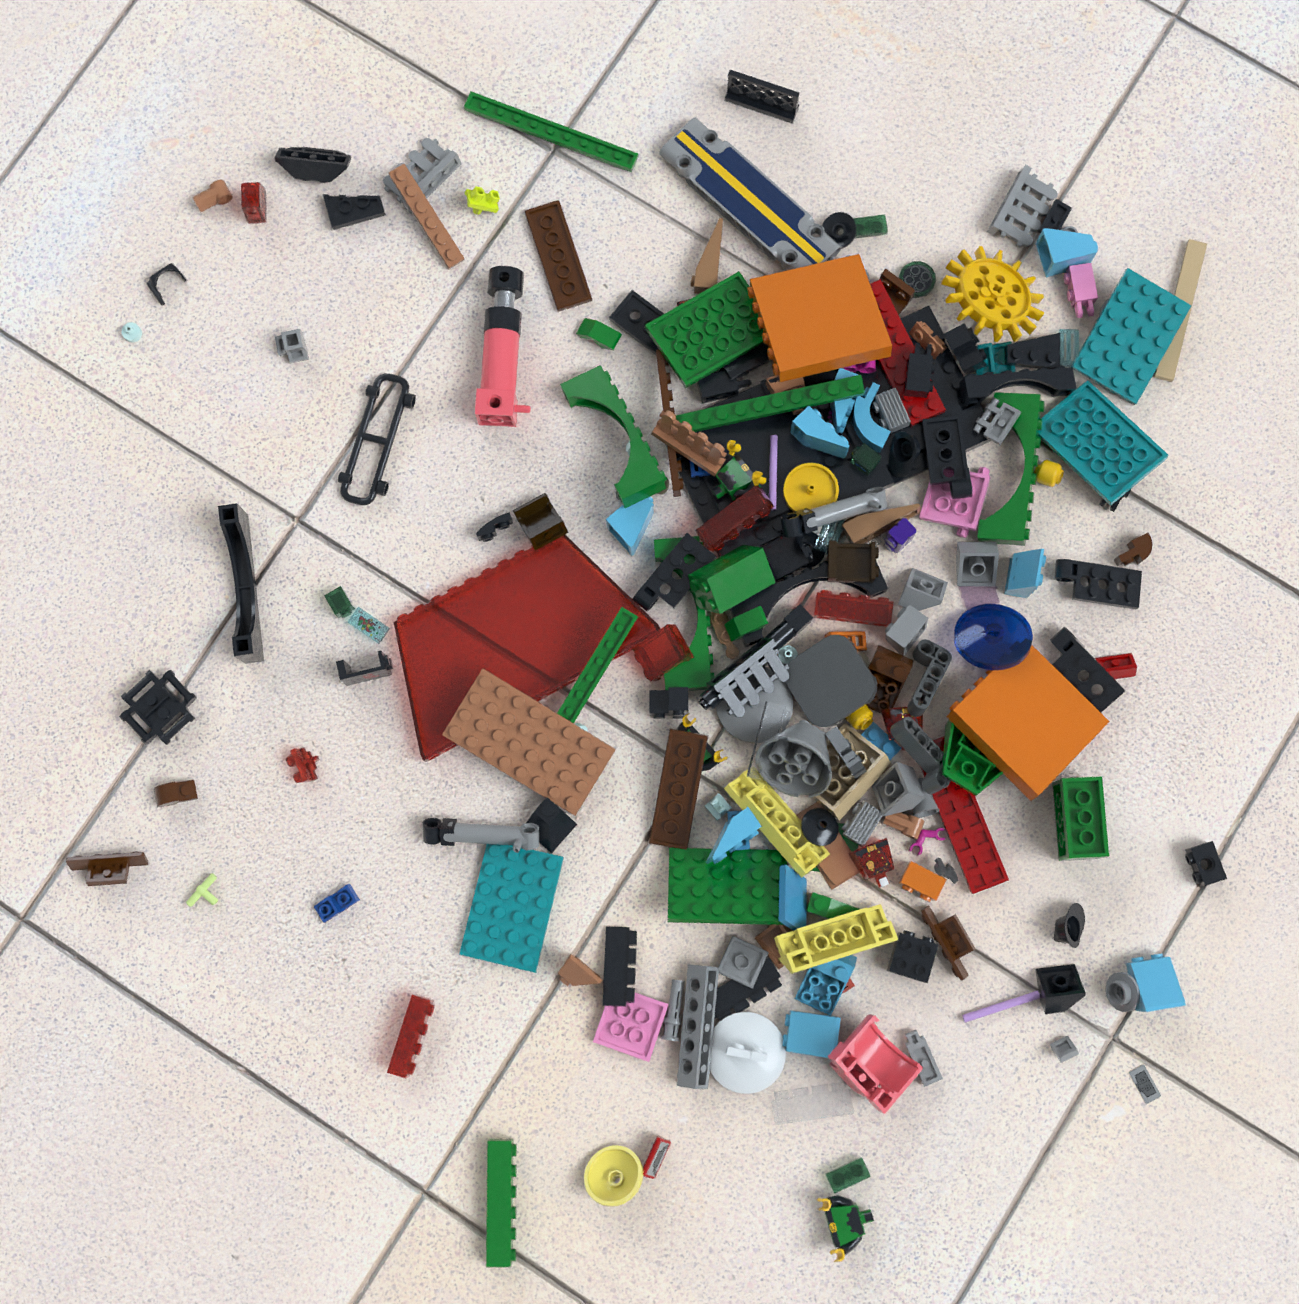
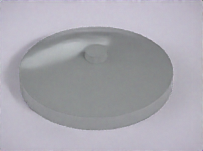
[716,667,793,743]

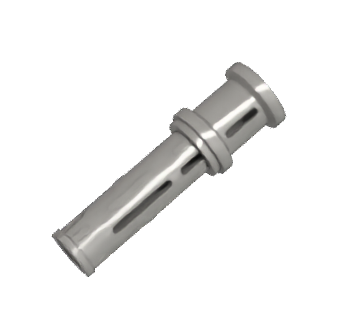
[661,979,685,1042]

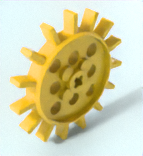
[941,246,1044,342]

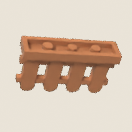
[651,410,727,477]

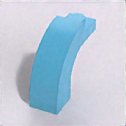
[852,382,891,453]

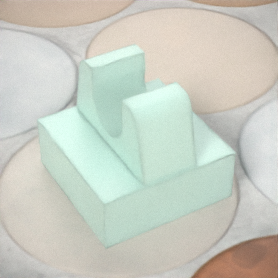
[704,793,732,821]

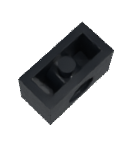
[1185,841,1227,887]

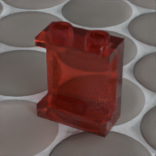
[632,624,694,682]

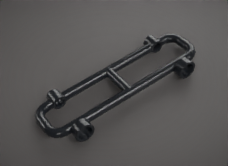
[338,373,416,506]

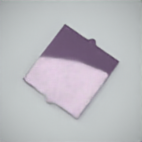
[960,586,1000,611]

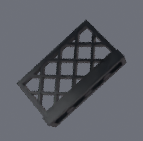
[725,69,800,124]

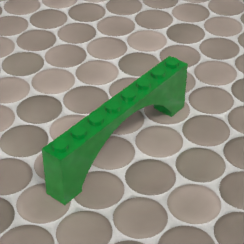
[560,365,667,508]
[977,392,1045,546]
[654,536,715,691]

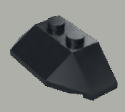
[274,147,351,183]

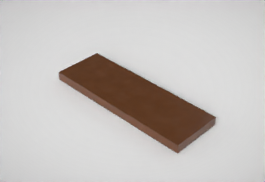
[524,200,593,312]
[649,728,708,850]

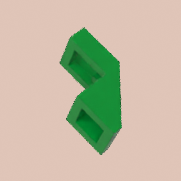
[576,318,622,350]
[724,606,768,642]

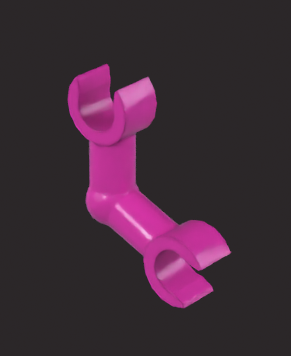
[909,828,945,855]

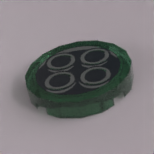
[899,261,936,298]

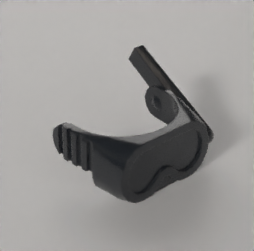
[147,263,188,305]

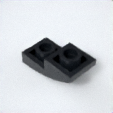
[476,512,513,542]

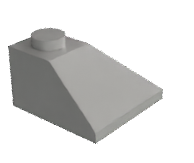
[898,568,948,611]

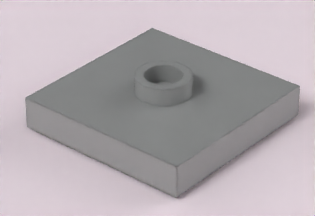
[719,936,769,989]

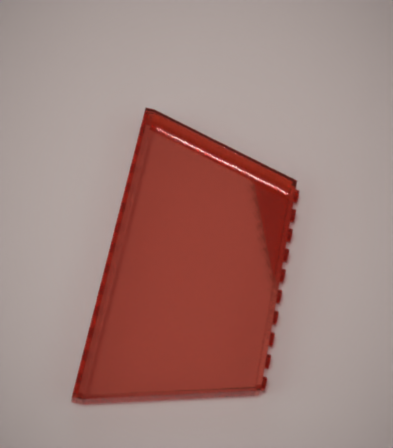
[394,535,662,762]

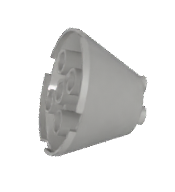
[755,720,832,798]

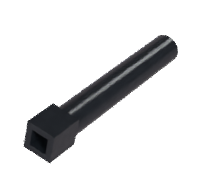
[699,604,814,710]

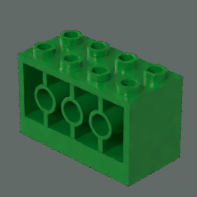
[1052,776,1109,861]

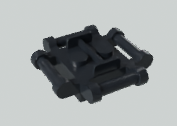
[119,669,197,745]

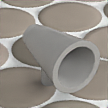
[913,778,939,818]

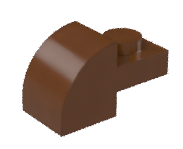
[1114,533,1153,566]
[154,780,198,808]

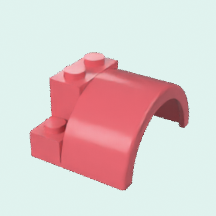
[828,1014,923,1114]

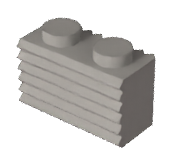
[872,388,911,433]
[842,801,883,847]

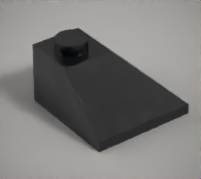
[526,797,577,854]
[1035,964,1086,1014]

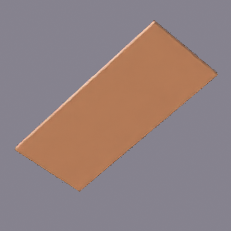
[797,802,863,890]

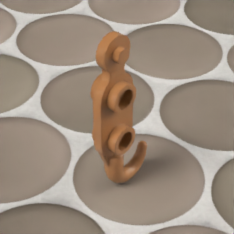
[711,612,739,659]

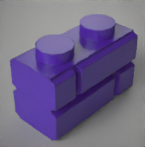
[884,518,917,553]

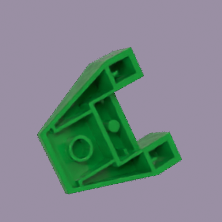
[942,719,1003,796]

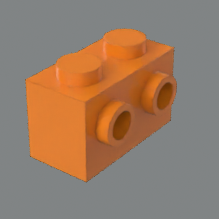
[899,861,947,903]

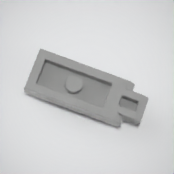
[905,1030,943,1087]

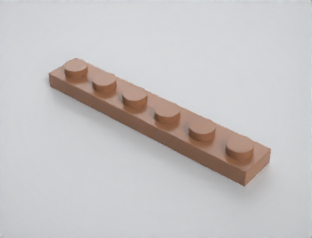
[388,164,465,269]

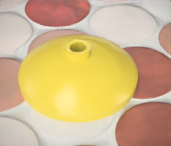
[584,1145,643,1207]

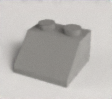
[956,542,999,586]
[885,605,928,656]
[872,762,925,816]

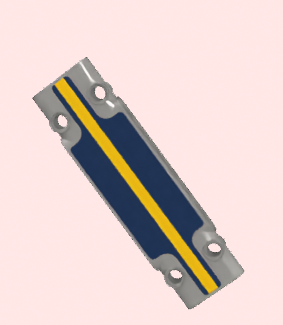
[659,117,842,271]

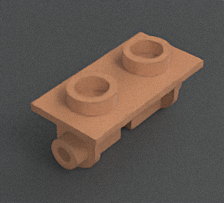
[909,321,947,360]

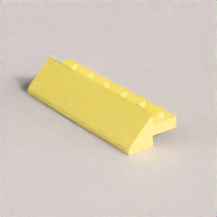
[724,766,830,878]
[774,904,898,974]

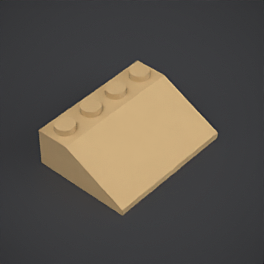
[813,723,892,821]

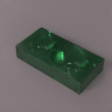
[853,214,888,239]
[825,1157,871,1194]

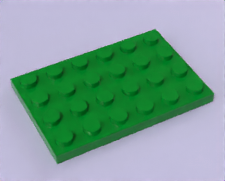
[645,271,764,388]
[668,848,787,925]

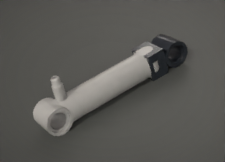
[780,487,887,538]
[422,818,539,853]

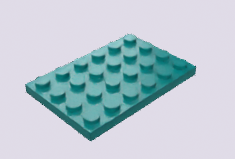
[1071,268,1192,405]
[1038,380,1169,506]
[459,844,564,973]

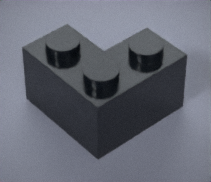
[944,323,987,375]
[649,687,688,719]

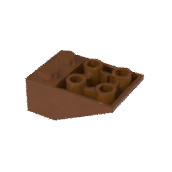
[866,645,914,717]

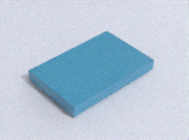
[779,865,807,931]

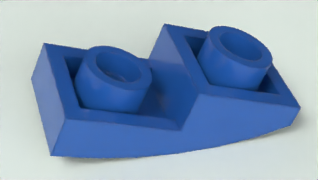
[314,884,360,923]

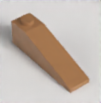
[691,218,723,294]
[842,503,921,544]

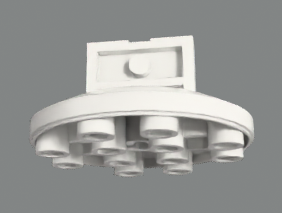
[710,1012,786,1094]

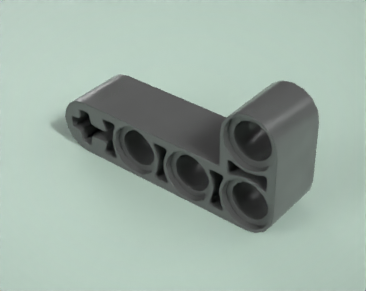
[907,639,952,717]
[890,717,951,795]

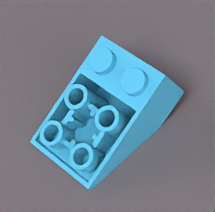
[830,368,858,434]
[790,406,849,458]
[1004,549,1046,598]
[706,807,762,864]
[795,955,857,1016]

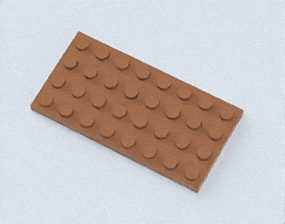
[442,668,616,816]

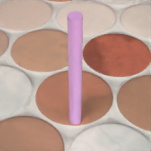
[769,435,778,510]
[962,991,1040,1023]

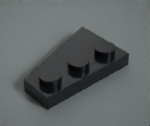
[323,194,386,230]
[1005,333,1060,369]

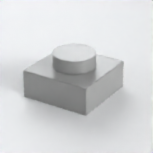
[1050,1036,1079,1063]

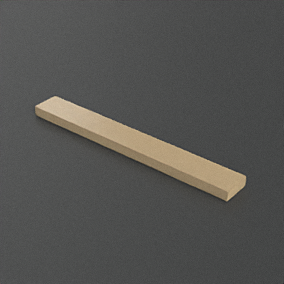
[1154,239,1207,382]

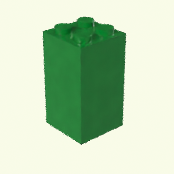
[688,545,776,614]

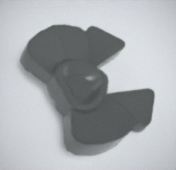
[934,857,958,884]

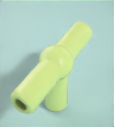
[186,873,218,907]

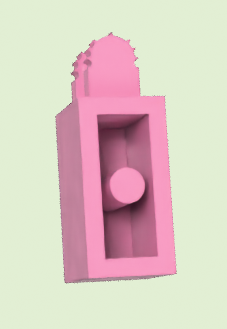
[1064,263,1098,318]

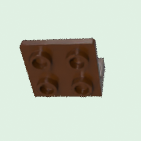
[879,268,915,315]

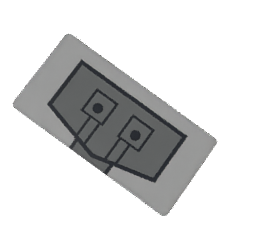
[1129,1065,1161,1104]

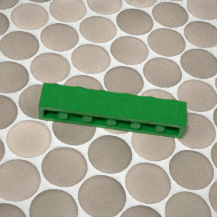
[486,1139,517,1267]

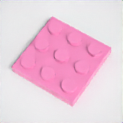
[919,469,990,531]
[593,992,669,1062]

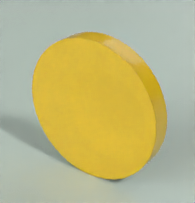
[783,463,839,513]

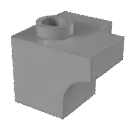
[275,329,309,363]

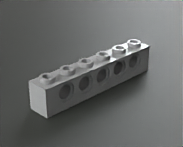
[677,964,719,1089]

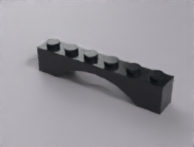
[959,366,1077,405]

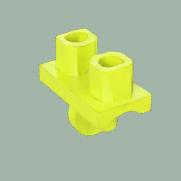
[464,186,500,215]

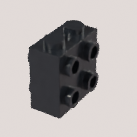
[887,930,938,983]

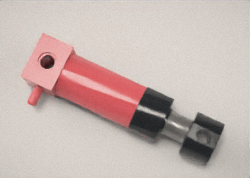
[475,266,531,427]

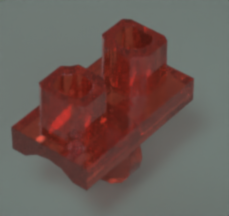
[286,747,320,783]

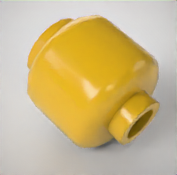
[1034,460,1064,487]
[845,705,873,730]

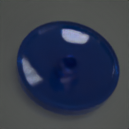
[954,604,1033,670]

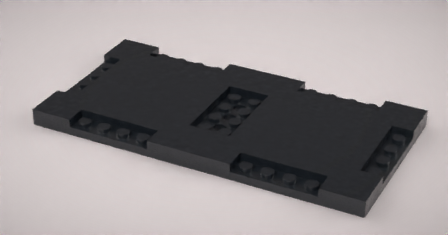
[665,306,991,557]

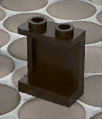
[513,493,569,551]
[827,540,879,583]

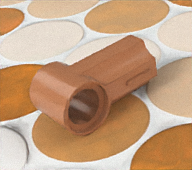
[193,179,233,212]
[882,812,925,840]

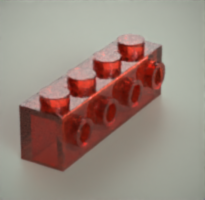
[695,485,774,552]
[813,590,894,627]
[387,994,435,1078]

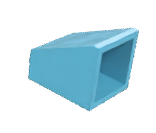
[1035,228,1098,278]
[606,496,654,556]
[1126,953,1186,1012]
[783,1010,841,1058]

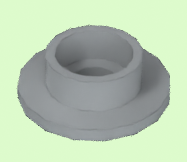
[1106,972,1140,1012]

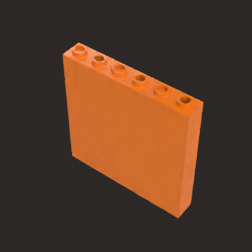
[747,254,892,382]
[946,639,1110,801]

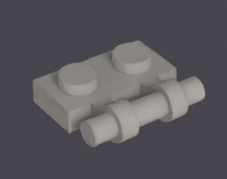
[973,398,1021,445]

